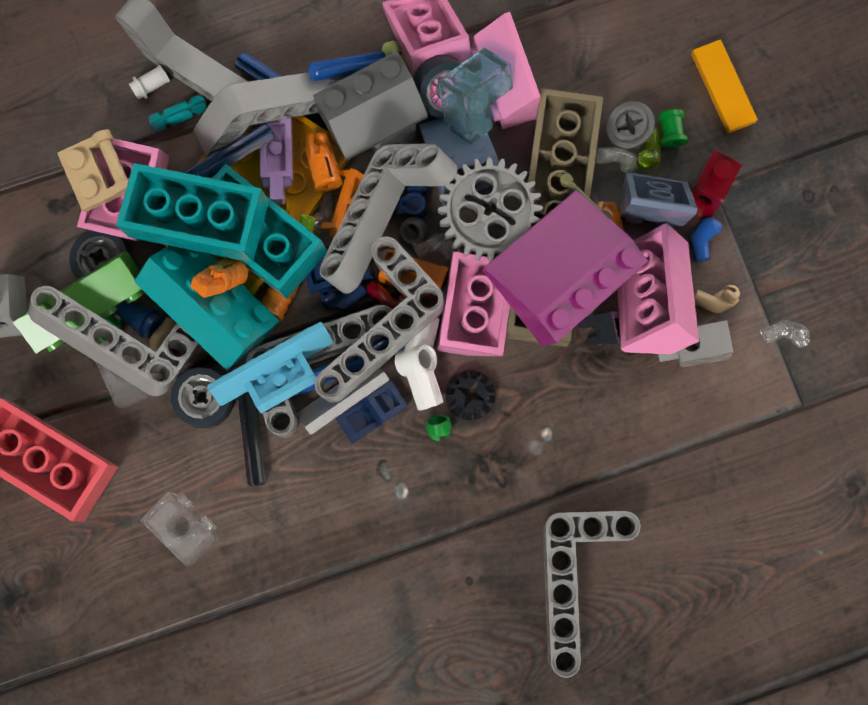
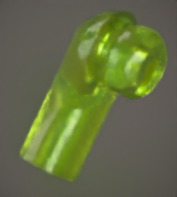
[638,128,661,168]

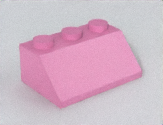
[471,12,541,130]
[437,252,510,356]

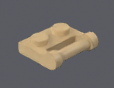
[57,129,129,212]

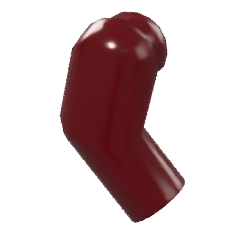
[366,280,406,310]

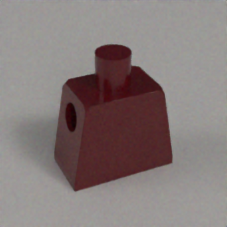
[691,150,742,219]

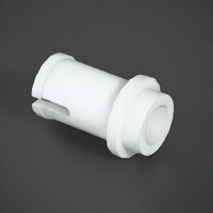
[129,65,170,100]

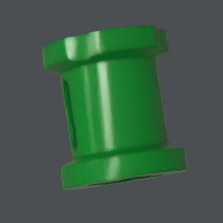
[657,109,689,148]

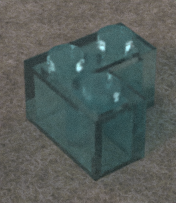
[438,48,513,145]

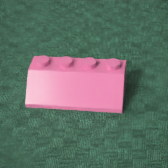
[617,223,699,354]

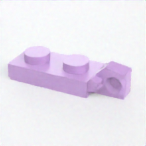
[260,118,293,205]

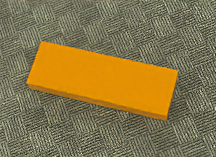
[691,39,758,134]

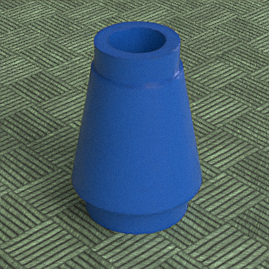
[115,300,164,339]

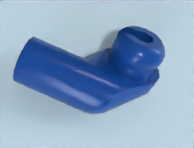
[691,217,722,262]

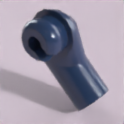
[319,284,367,311]

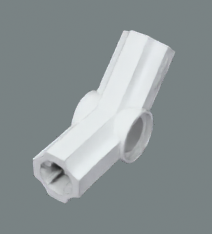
[394,318,444,410]

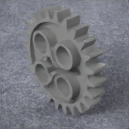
[438,157,543,263]

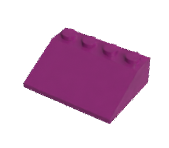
[482,190,648,346]

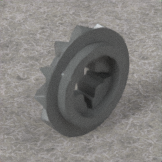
[606,101,656,151]

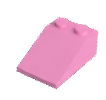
[382,0,473,78]
[77,138,170,241]

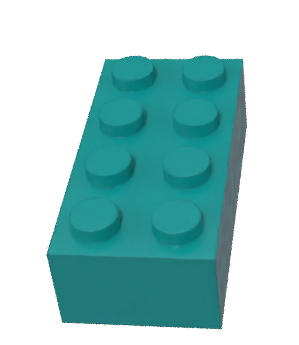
[116,163,269,263]
[212,164,327,300]
[134,246,280,371]

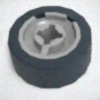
[170,367,234,429]

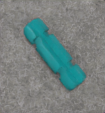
[148,94,208,132]

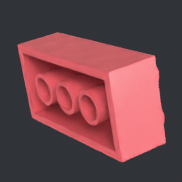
[0,398,119,522]

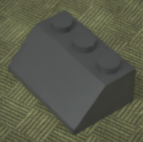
[313,51,428,161]

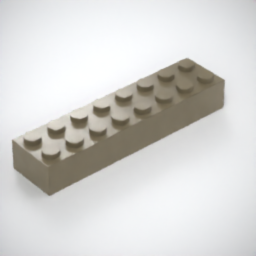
[506,88,603,347]

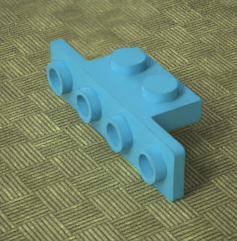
[207,322,333,414]

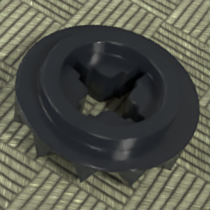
[445,369,496,420]

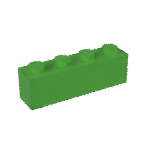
[13,250,144,353]

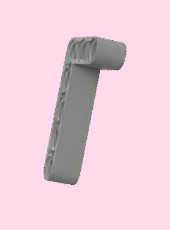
[115,0,252,126]
[193,72,348,158]
[320,144,458,294]
[315,236,445,403]
[29,286,200,396]
[246,305,392,438]
[543,511,641,678]

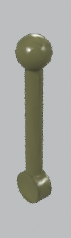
[560,173,611,220]

